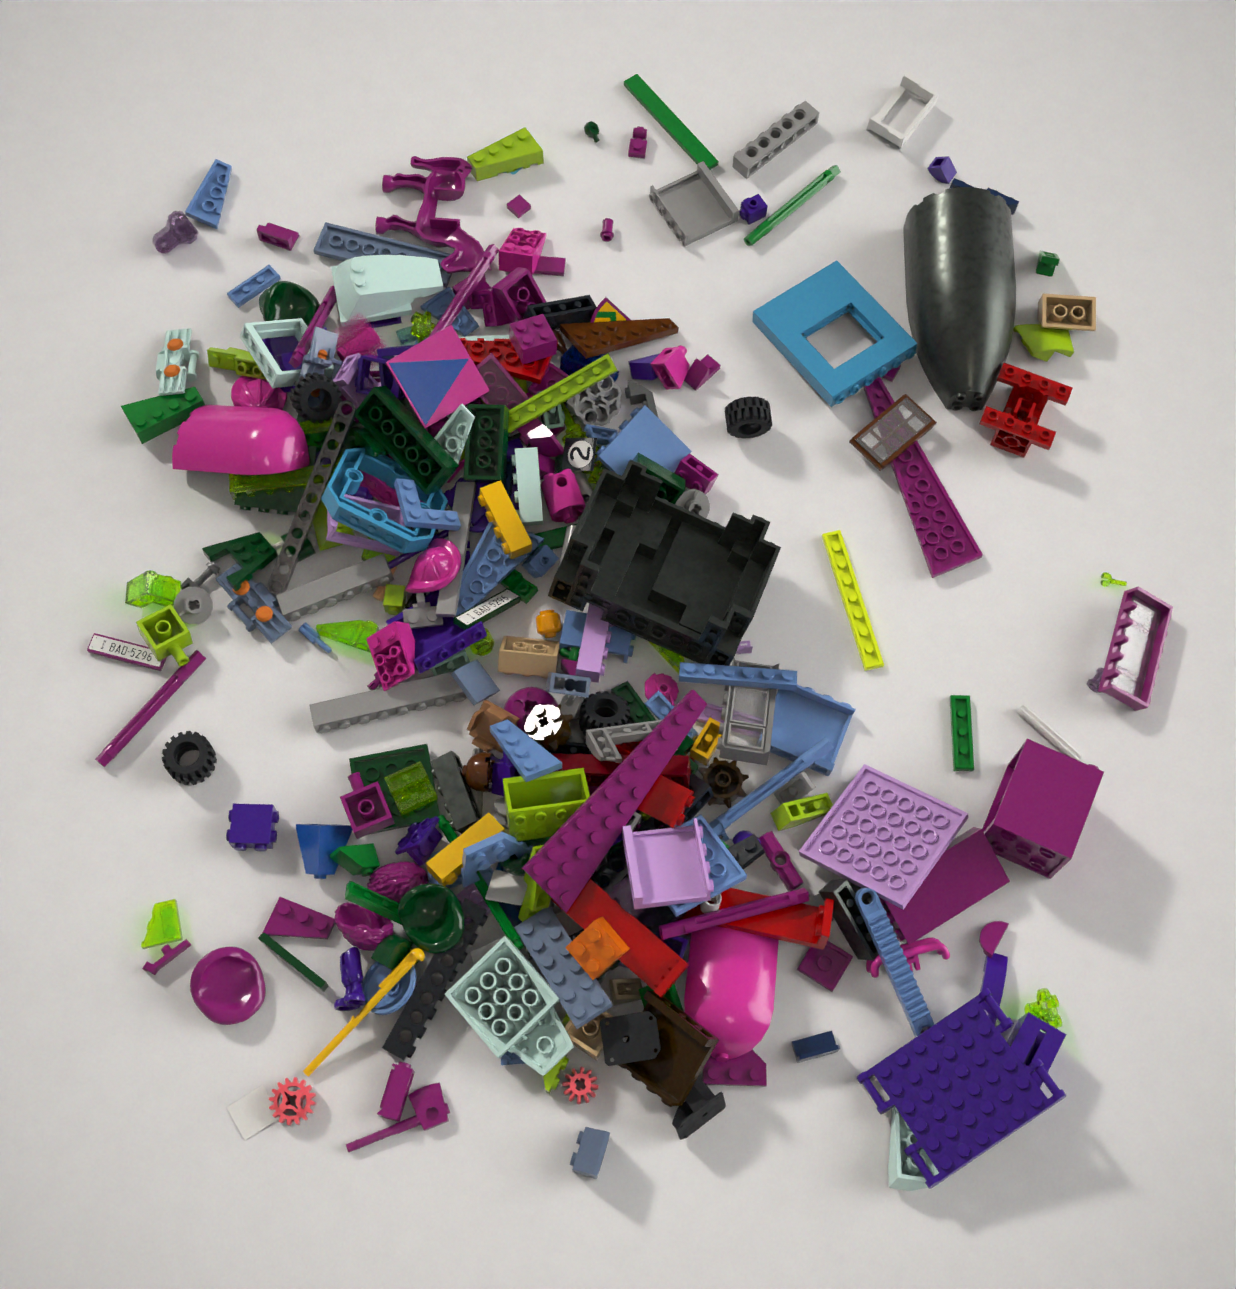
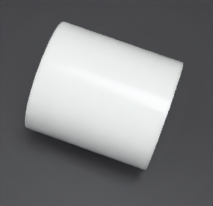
[700,894,722,914]

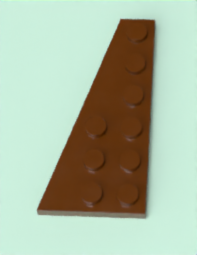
[560,318,679,359]

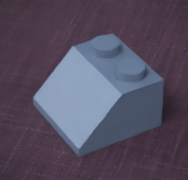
[570,1127,610,1179]

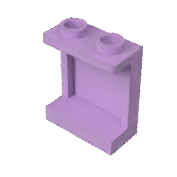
[333,353,381,409]

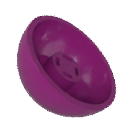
[504,687,558,734]

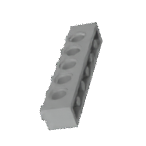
[732,101,820,179]

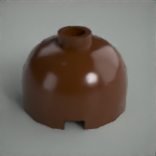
[462,752,495,793]

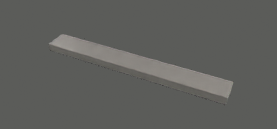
[436,482,476,617]

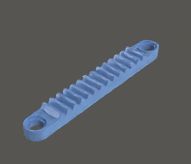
[855,887,935,1037]

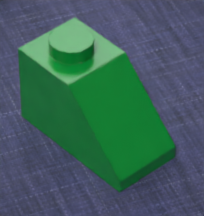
[330,843,380,877]

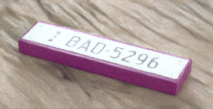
[87,633,167,671]

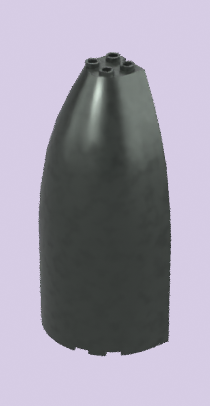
[903,187,1016,411]

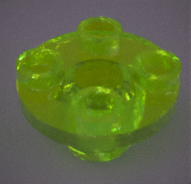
[1024,988,1062,1029]

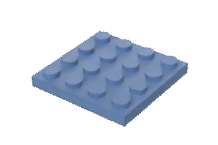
[668,815,747,917]

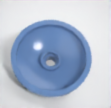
[362,962,416,1015]

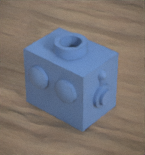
[522,545,559,578]

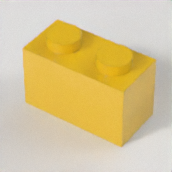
[689,717,722,766]

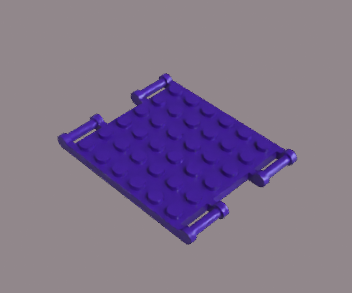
[857,988,1066,1189]

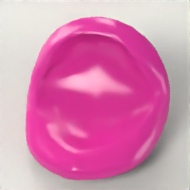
[405,538,461,593]

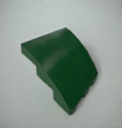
[348,426,389,457]

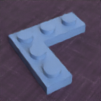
[394,478,461,531]

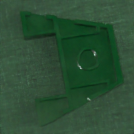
[202,532,278,591]

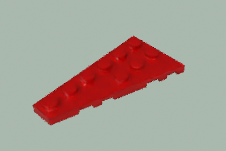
[460,338,558,384]

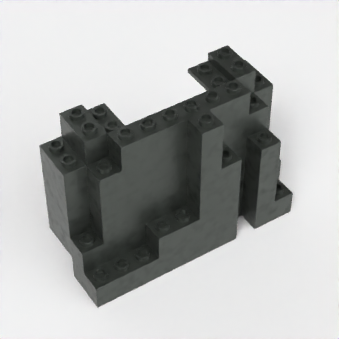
[548,460,781,666]

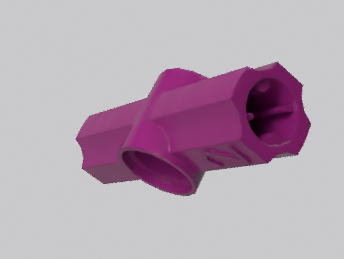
[759,831,804,892]

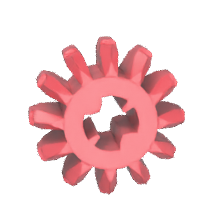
[562,1067,598,1105]

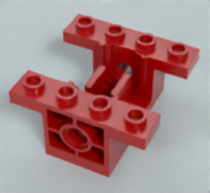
[979,363,1073,458]

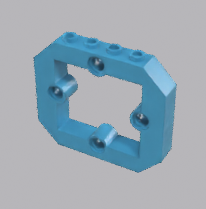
[321,447,448,554]

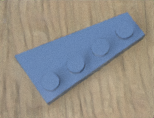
[185,159,232,229]

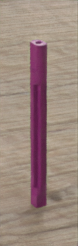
[428,244,499,338]
[289,286,337,369]
[95,650,206,767]
[659,888,809,940]

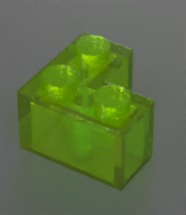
[125,570,181,608]

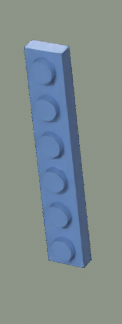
[679,662,797,690]

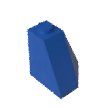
[296,824,353,879]

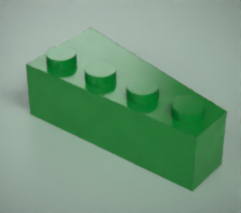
[121,387,205,444]

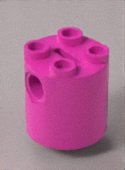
[540,469,586,524]

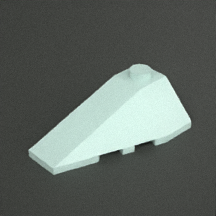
[434,404,475,483]
[888,1106,939,1191]

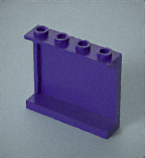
[386,591,487,674]

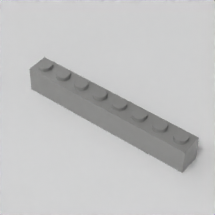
[309,672,468,733]

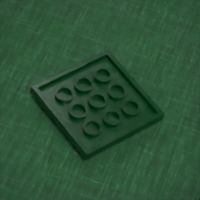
[349,744,440,834]

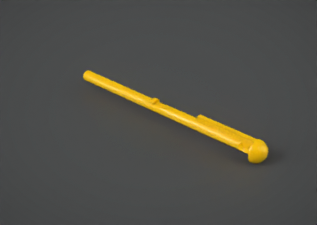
[303,948,425,1077]

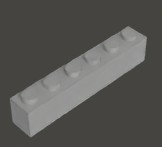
[276,554,394,621]

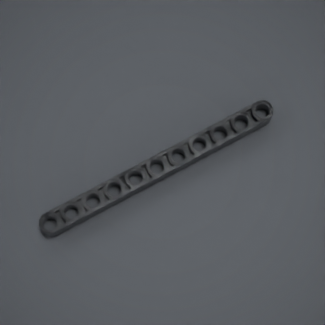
[267,400,357,595]

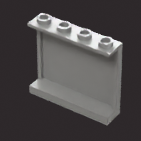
[649,161,739,246]

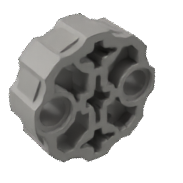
[566,376,622,426]

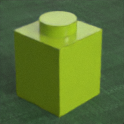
[383,584,407,615]

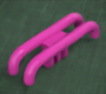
[866,938,950,978]

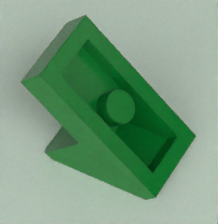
[1036,250,1060,277]

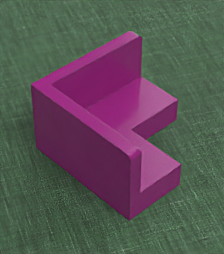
[469,288,511,327]

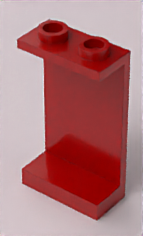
[625,758,695,828]

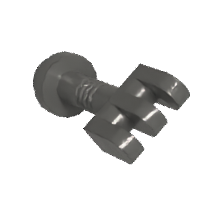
[180,561,220,590]

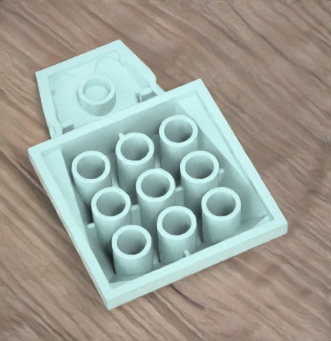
[331,255,444,327]
[445,936,574,1076]

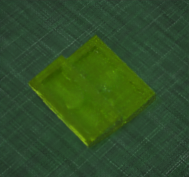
[384,761,438,816]

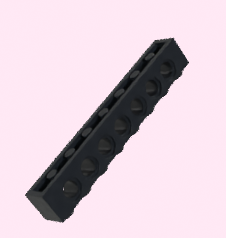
[591,773,714,900]
[382,898,489,1061]

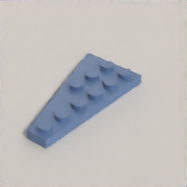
[453,522,544,618]

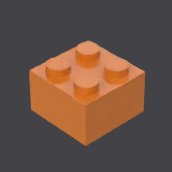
[565,917,630,980]

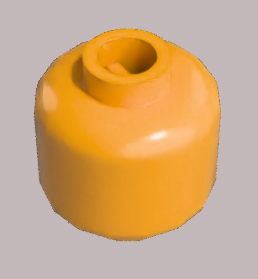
[535,610,562,638]

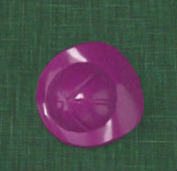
[190,947,266,1025]

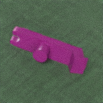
[142,939,191,975]

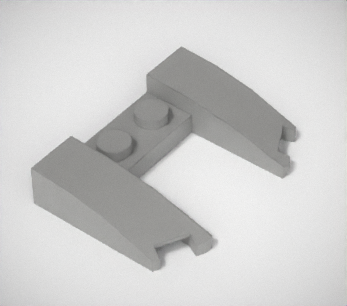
[586,720,678,763]

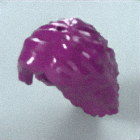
[367,862,428,903]
[334,902,394,951]

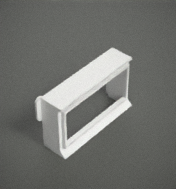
[866,72,938,149]

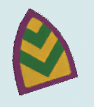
[591,297,631,322]

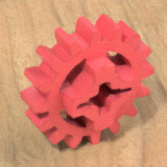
[269,1077,316,1126]

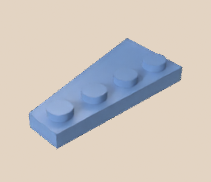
[490,719,562,782]

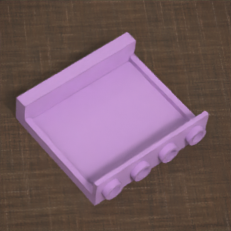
[622,818,714,909]

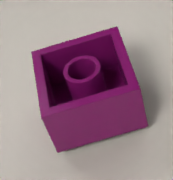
[509,314,557,364]

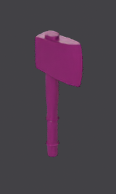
[346,1083,450,1152]

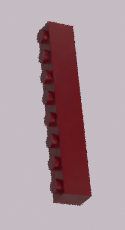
[552,753,691,788]

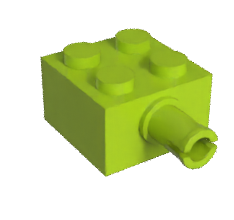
[136,604,193,666]

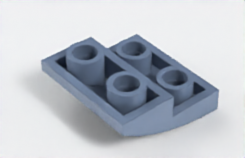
[451,659,500,706]

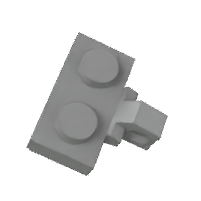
[402,593,443,629]

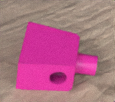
[650,345,690,390]

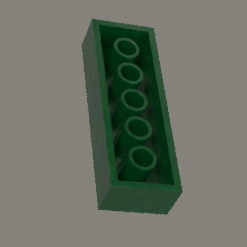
[355,386,459,495]

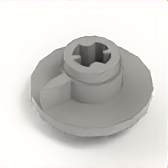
[675,489,710,518]
[174,587,213,625]

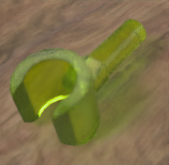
[1101,572,1127,587]

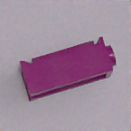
[377,1061,415,1122]

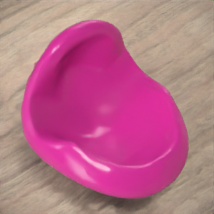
[231,376,287,410]

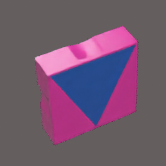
[386,325,490,429]

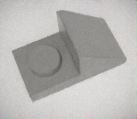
[773,771,816,804]

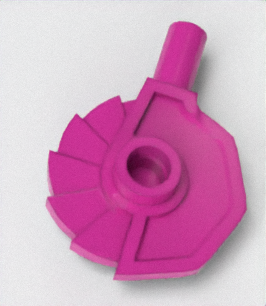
[645,673,679,706]

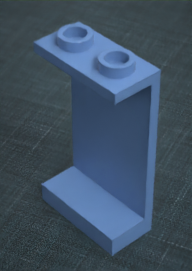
[559,610,636,663]

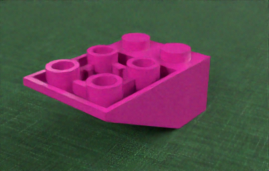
[499,228,547,275]
[366,621,415,691]

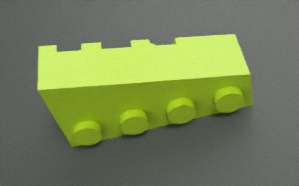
[467,127,544,181]

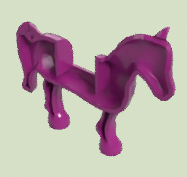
[375,156,492,274]

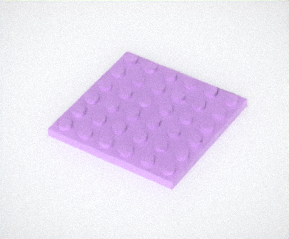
[799,764,968,910]

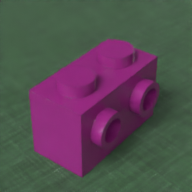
[674,453,719,495]

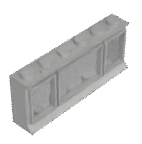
[716,658,779,765]

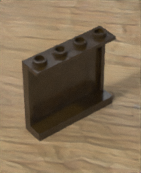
[618,991,719,1107]

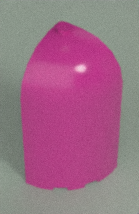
[172,405,310,475]
[684,926,779,1062]

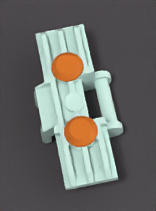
[156,328,199,396]

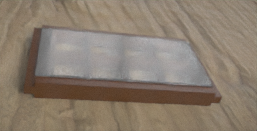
[849,394,937,471]

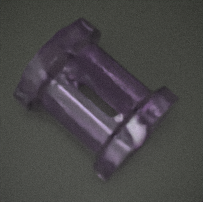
[1087,667,1104,693]

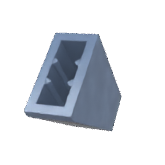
[546,672,591,697]

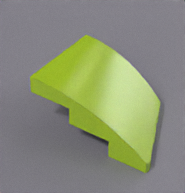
[1013,324,1074,362]

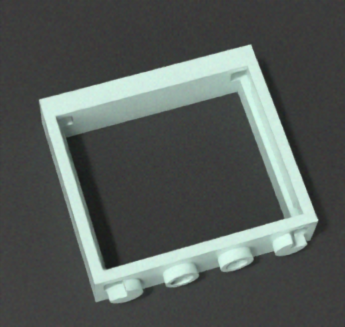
[240,318,334,388]

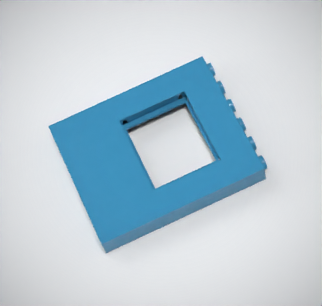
[752,260,918,407]

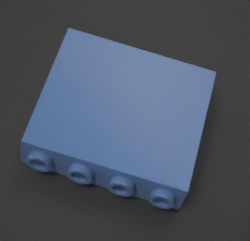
[595,405,692,476]
[756,684,856,776]

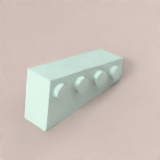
[511,447,543,526]

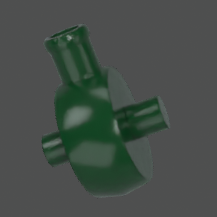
[584,121,600,143]

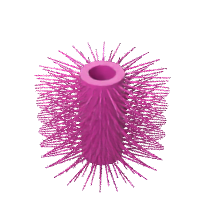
[334,312,386,370]

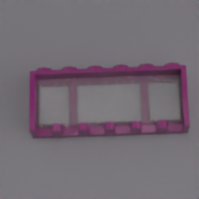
[1098,586,1173,711]

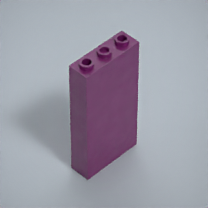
[879,827,1010,945]

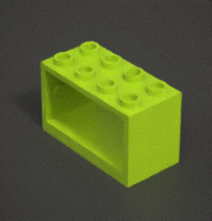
[503,768,590,841]

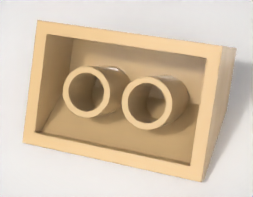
[1037,294,1096,331]
[498,636,560,679]

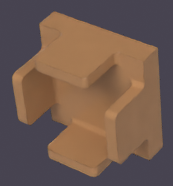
[467,700,520,753]

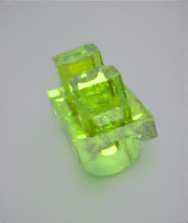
[411,311,436,343]

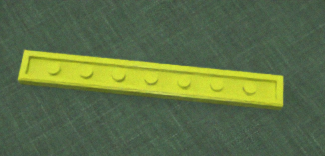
[822,530,884,671]

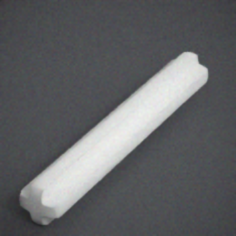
[1017,705,1082,761]

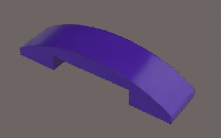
[980,953,1008,1025]

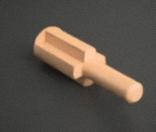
[372,567,397,601]

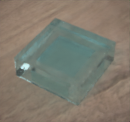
[396,326,418,345]

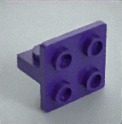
[395,816,443,866]

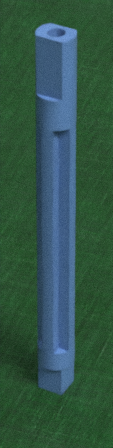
[709,737,834,835]

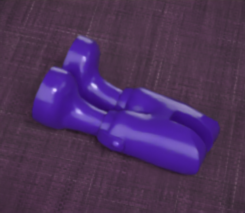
[334,947,366,1011]

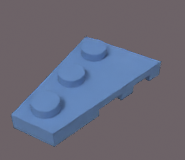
[420,287,479,337]

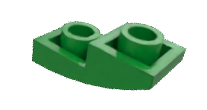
[500,569,539,604]

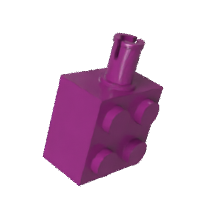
[340,772,395,839]

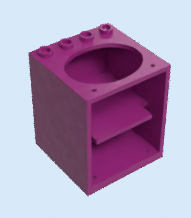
[982,739,1104,879]

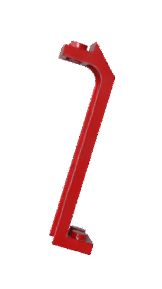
[551,879,689,997]
[677,888,834,950]

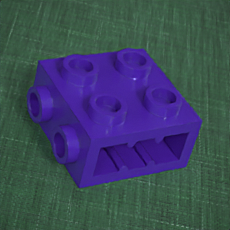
[226,803,279,852]

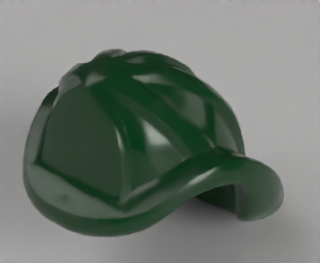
[259,281,320,327]
[398,884,464,954]

